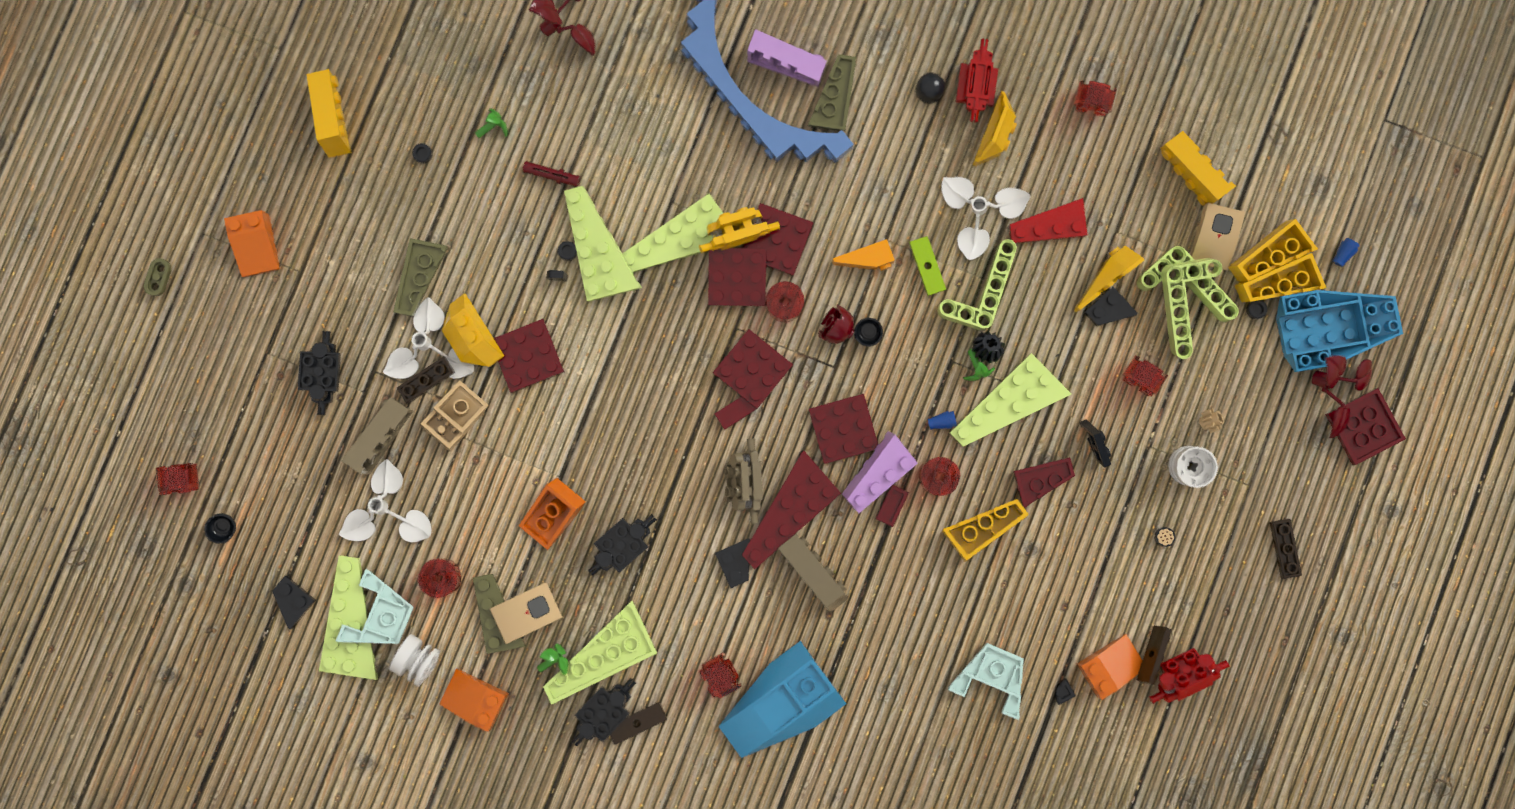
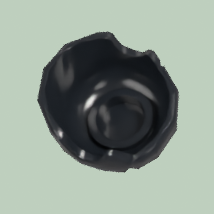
[915,72,945,104]
[854,317,883,347]
[204,513,236,544]

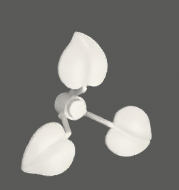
[942,177,1030,260]
[383,297,475,379]
[339,459,432,542]

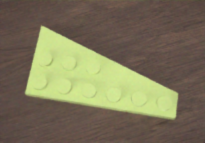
[622,194,723,273]
[949,353,1071,447]
[543,600,657,705]

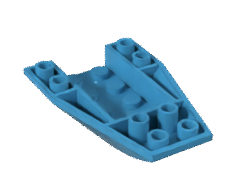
[1276,290,1403,372]
[718,641,847,758]

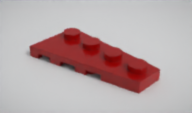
[1009,198,1087,244]

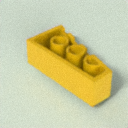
[306,69,351,158]
[1160,131,1236,205]
[1228,219,1318,282]
[1234,253,1326,302]
[942,499,1029,562]

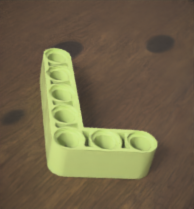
[937,239,1017,331]
[1137,246,1239,322]
[1161,258,1222,359]

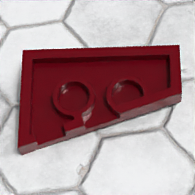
[1013,457,1075,508]

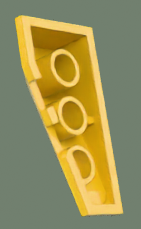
[1074,245,1144,312]

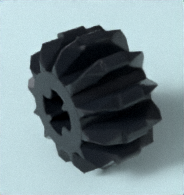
[972,331,1005,365]

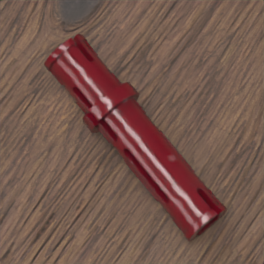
[522,161,581,187]

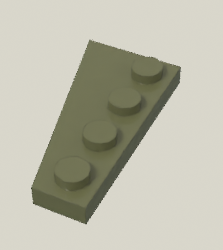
[808,54,857,132]
[393,238,448,317]
[473,574,526,654]

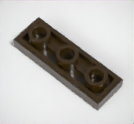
[397,356,455,404]
[1270,519,1302,579]
[1137,625,1172,685]
[610,701,668,745]

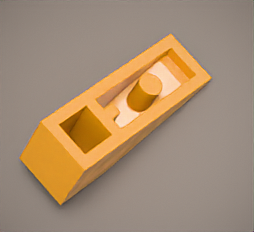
[832,239,895,271]

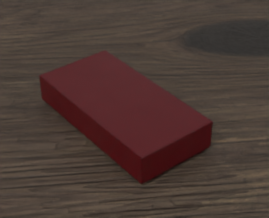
[715,397,757,430]
[875,485,909,527]

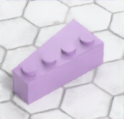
[747,29,827,87]
[842,431,918,513]

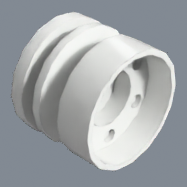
[1168,446,1218,488]
[389,634,440,687]

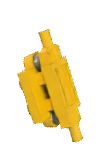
[699,207,780,253]

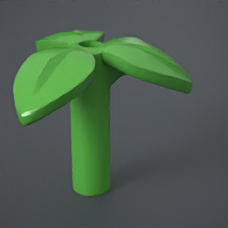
[475,108,508,138]
[963,349,995,381]
[537,643,568,675]

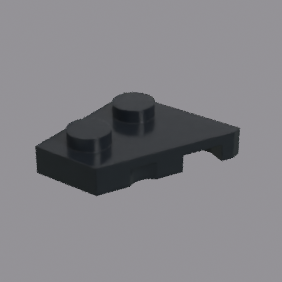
[1084,287,1138,327]
[1079,419,1111,468]
[715,538,750,588]
[272,576,316,629]

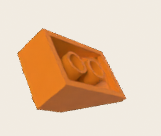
[224,210,280,277]
[519,478,586,550]
[1077,634,1143,700]
[439,669,509,732]

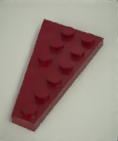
[742,450,841,570]

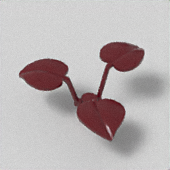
[529,0,595,56]
[1312,355,1372,438]

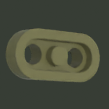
[144,258,172,296]

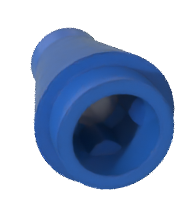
[1332,238,1360,267]
[928,410,957,430]

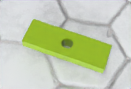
[909,236,946,296]

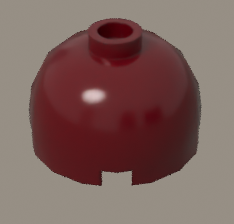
[818,304,854,344]

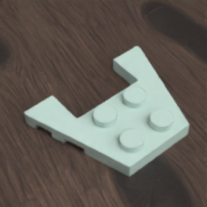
[336,569,414,644]
[948,643,1023,720]

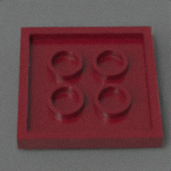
[743,203,813,276]
[708,248,767,306]
[494,319,565,393]
[713,329,793,409]
[1325,388,1406,465]
[808,394,878,464]

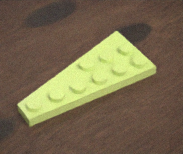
[564,186,642,302]
[319,555,378,680]

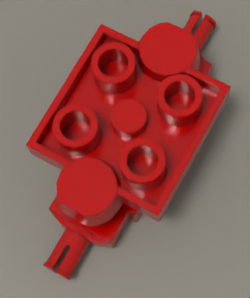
[955,39,999,123]
[1149,648,1230,704]

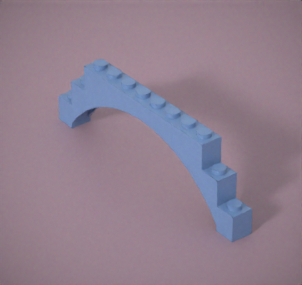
[681,0,854,163]

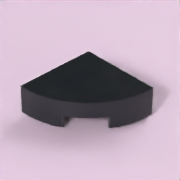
[1055,678,1076,705]

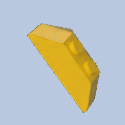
[972,91,1017,166]
[442,293,504,367]

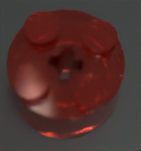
[1074,81,1117,117]
[766,281,804,322]
[1122,355,1168,397]
[919,457,960,496]
[155,463,199,495]
[418,558,461,598]
[699,653,742,699]

